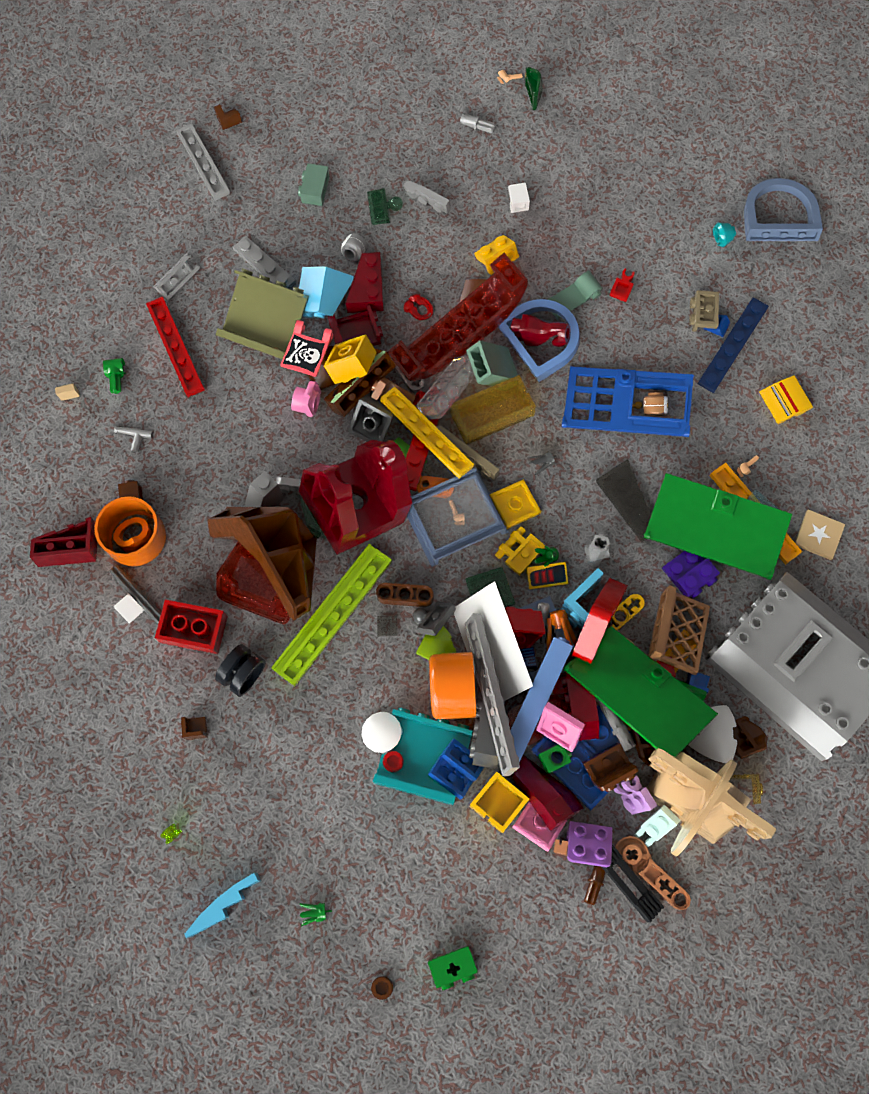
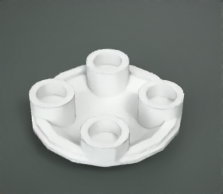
[361,712,403,753]

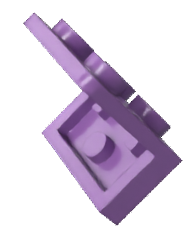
[566,821,612,867]

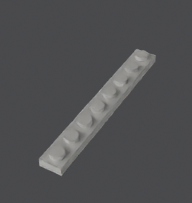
[465,613,520,776]

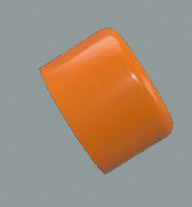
[94,497,166,566]
[429,652,476,720]

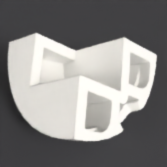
[689,705,737,764]

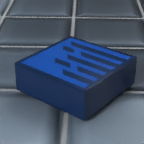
[520,647,537,669]

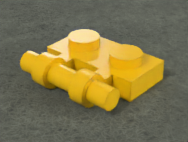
[495,526,545,576]

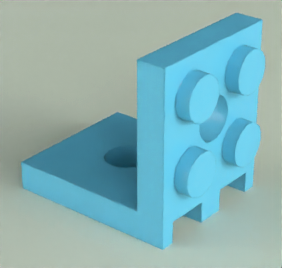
[561,568,604,630]

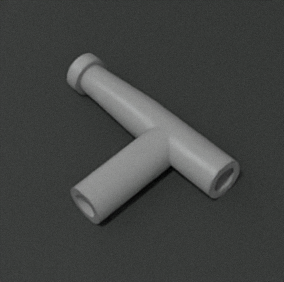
[114,425,153,453]

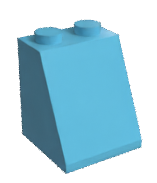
[299,267,354,319]

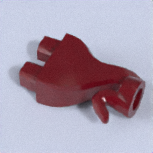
[511,314,570,347]

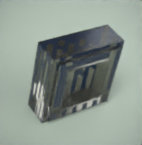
[377,616,398,637]

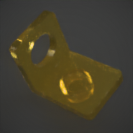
[730,774,763,805]

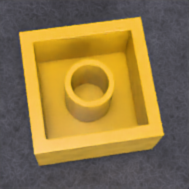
[324,334,377,384]

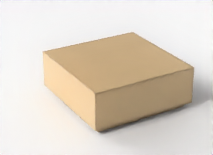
[55,383,80,401]

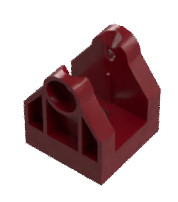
[298,440,412,555]

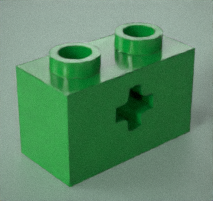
[428,946,478,991]

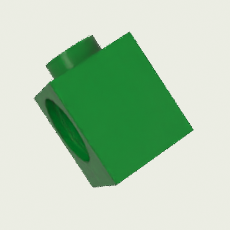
[538,744,572,775]

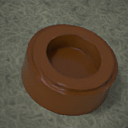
[371,976,393,1000]

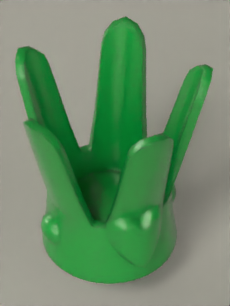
[534,546,559,567]
[299,903,332,927]

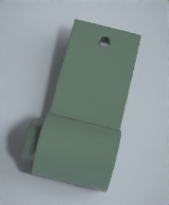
[547,271,603,320]

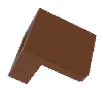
[214,104,242,130]
[181,717,207,740]

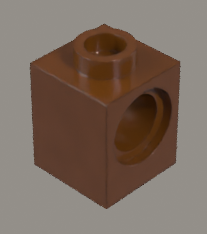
[118,480,143,500]

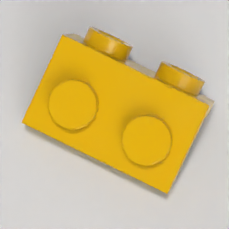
[474,235,519,275]

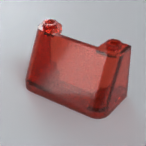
[216,541,291,624]

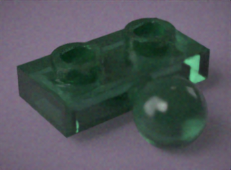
[367,188,403,225]

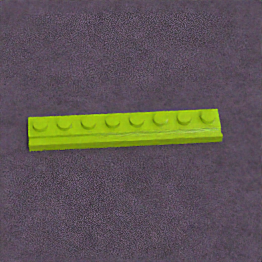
[271,544,392,687]

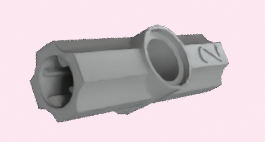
[585,534,610,568]

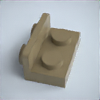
[689,290,719,332]

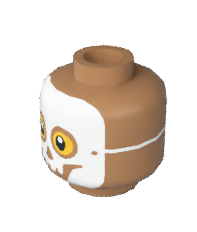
[643,392,668,418]

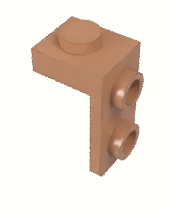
[371,377,416,404]

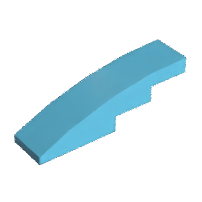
[185,873,261,938]

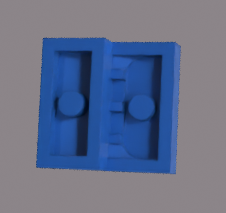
[428,739,484,800]

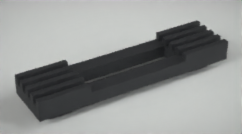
[602,844,664,922]

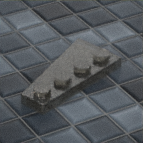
[596,459,652,542]

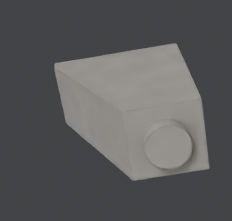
[244,471,284,507]

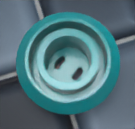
[713,222,736,247]

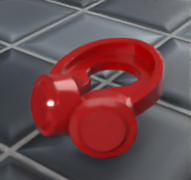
[404,294,433,320]

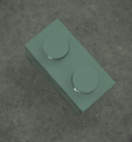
[298,163,330,206]

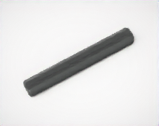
[110,565,161,624]

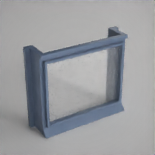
[407,468,509,567]

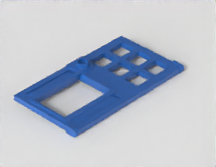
[562,366,694,437]

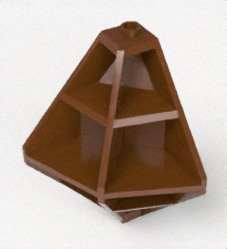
[207,507,317,621]

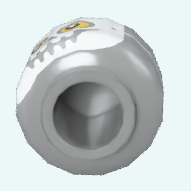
[341,234,367,261]

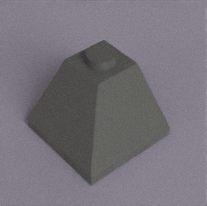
[348,393,393,442]

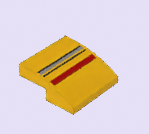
[759,375,813,424]

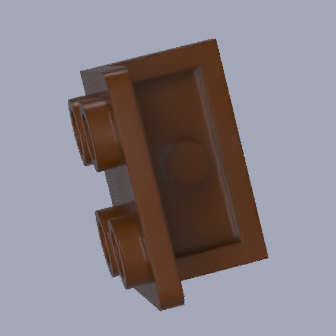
[582,743,639,792]

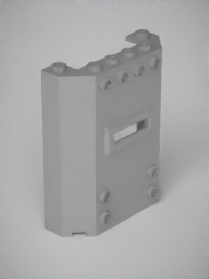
[707,572,869,761]

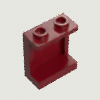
[327,305,383,346]

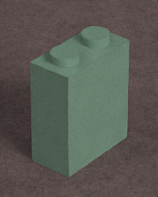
[466,341,519,389]

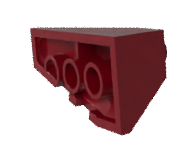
[511,755,584,831]

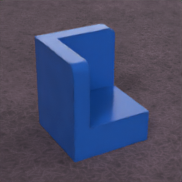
[686,673,710,693]

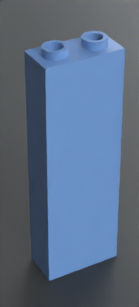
[510,637,573,762]

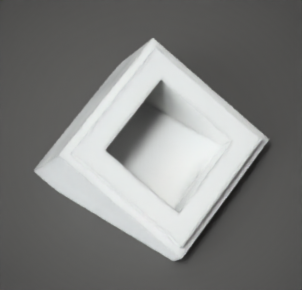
[114,594,144,624]

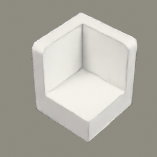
[508,183,530,213]

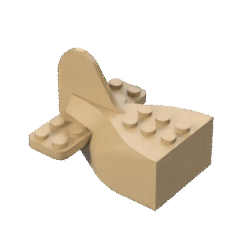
[646,748,776,856]

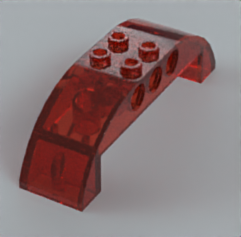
[387,252,528,381]

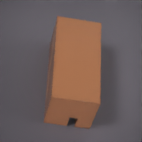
[554,839,568,856]

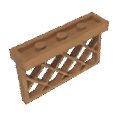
[648,585,710,675]

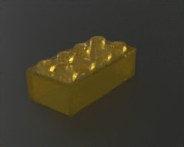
[450,375,536,445]

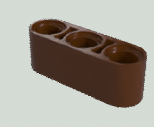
[376,583,434,607]

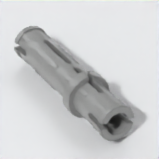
[595,697,636,752]

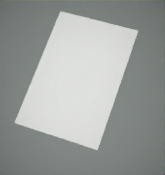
[454,581,533,701]

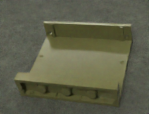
[216,268,309,359]

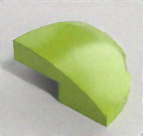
[416,626,456,660]

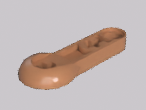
[615,836,691,910]

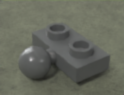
[413,601,456,636]

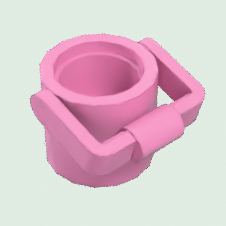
[291,381,321,417]

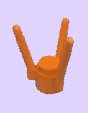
[546,610,577,651]

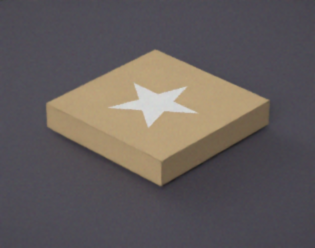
[795,510,845,560]

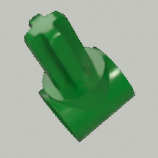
[103,358,126,394]

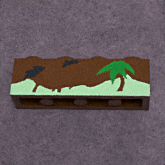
[324,349,396,417]

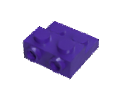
[662,551,720,598]

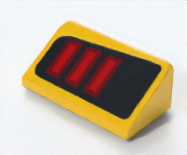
[526,562,568,590]

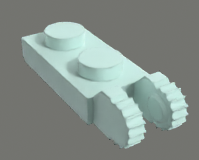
[634,805,681,847]

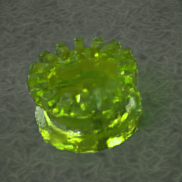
[160,823,182,845]

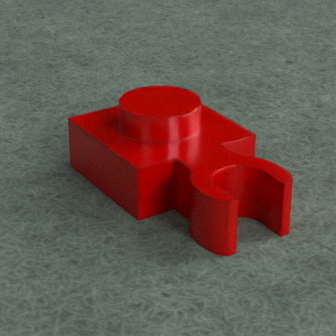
[609,268,635,302]

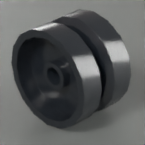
[215,644,266,697]

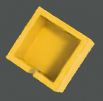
[470,771,529,833]

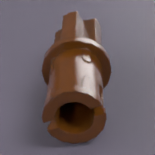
[584,865,606,905]

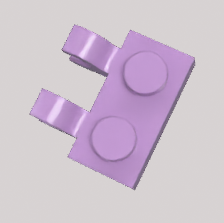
[613,775,658,815]

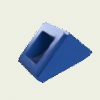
[703,315,730,337]

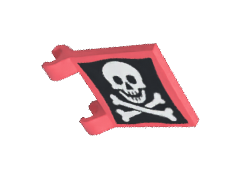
[281,320,333,377]

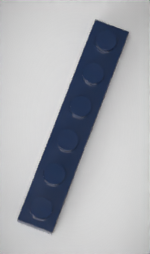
[698,297,769,393]

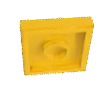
[489,479,541,529]

